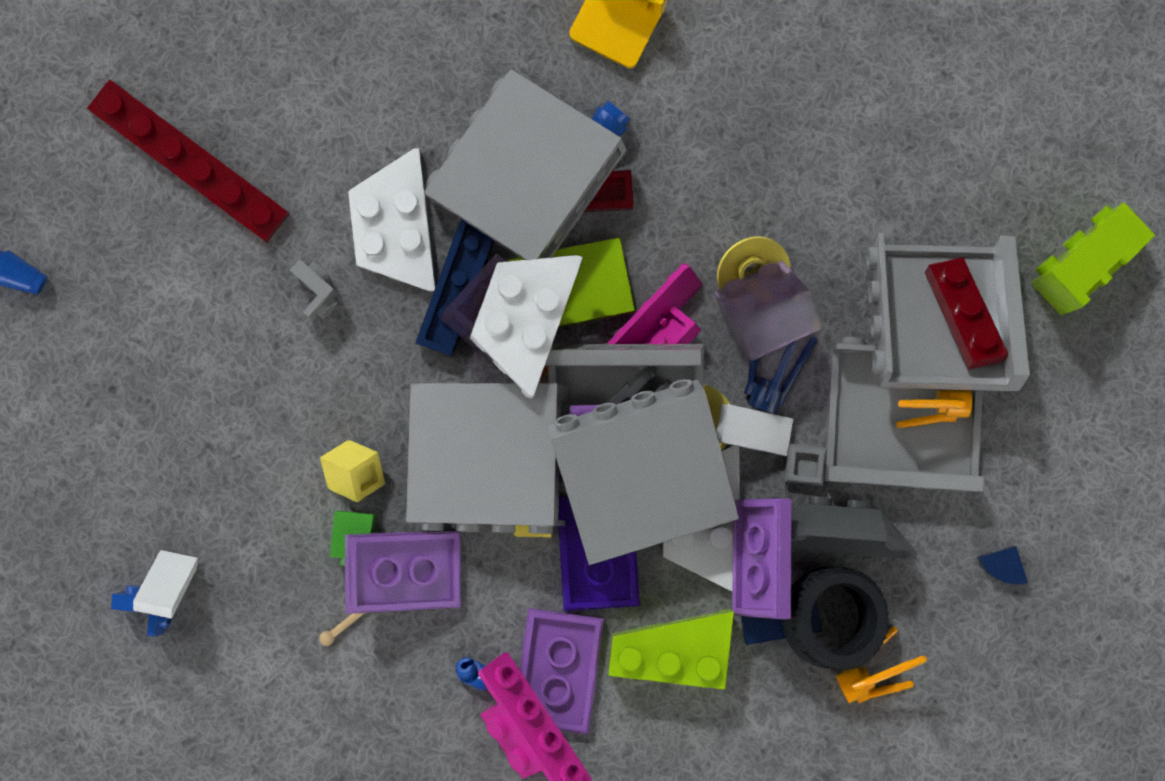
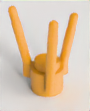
[896,389,972,429]
[835,626,927,704]

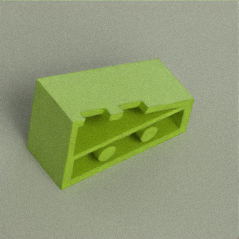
[1031,202,1156,316]
[608,609,734,690]

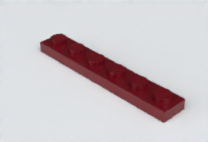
[86,79,290,243]

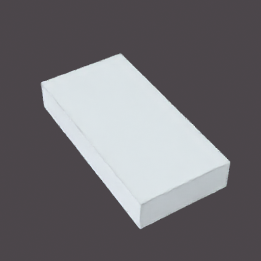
[716,404,793,456]
[133,550,198,619]

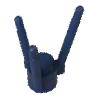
[744,336,817,414]

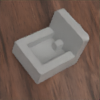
[290,259,339,321]

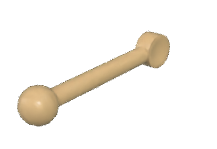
[319,613,365,646]

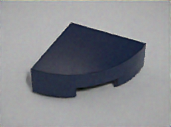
[977,546,1028,584]

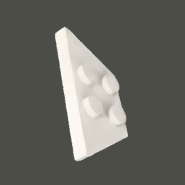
[348,148,436,293]
[470,255,583,399]
[663,446,740,591]

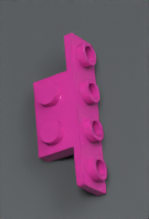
[607,263,702,344]
[478,652,591,781]

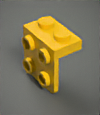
[569,0,667,69]

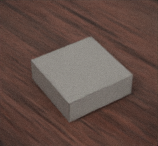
[784,444,827,486]

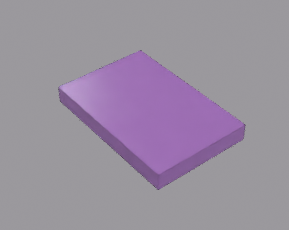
[732,498,792,619]
[345,530,461,614]
[520,608,604,734]

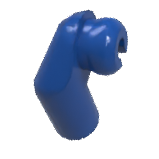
[456,657,487,691]

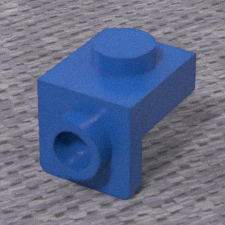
[111,585,172,637]

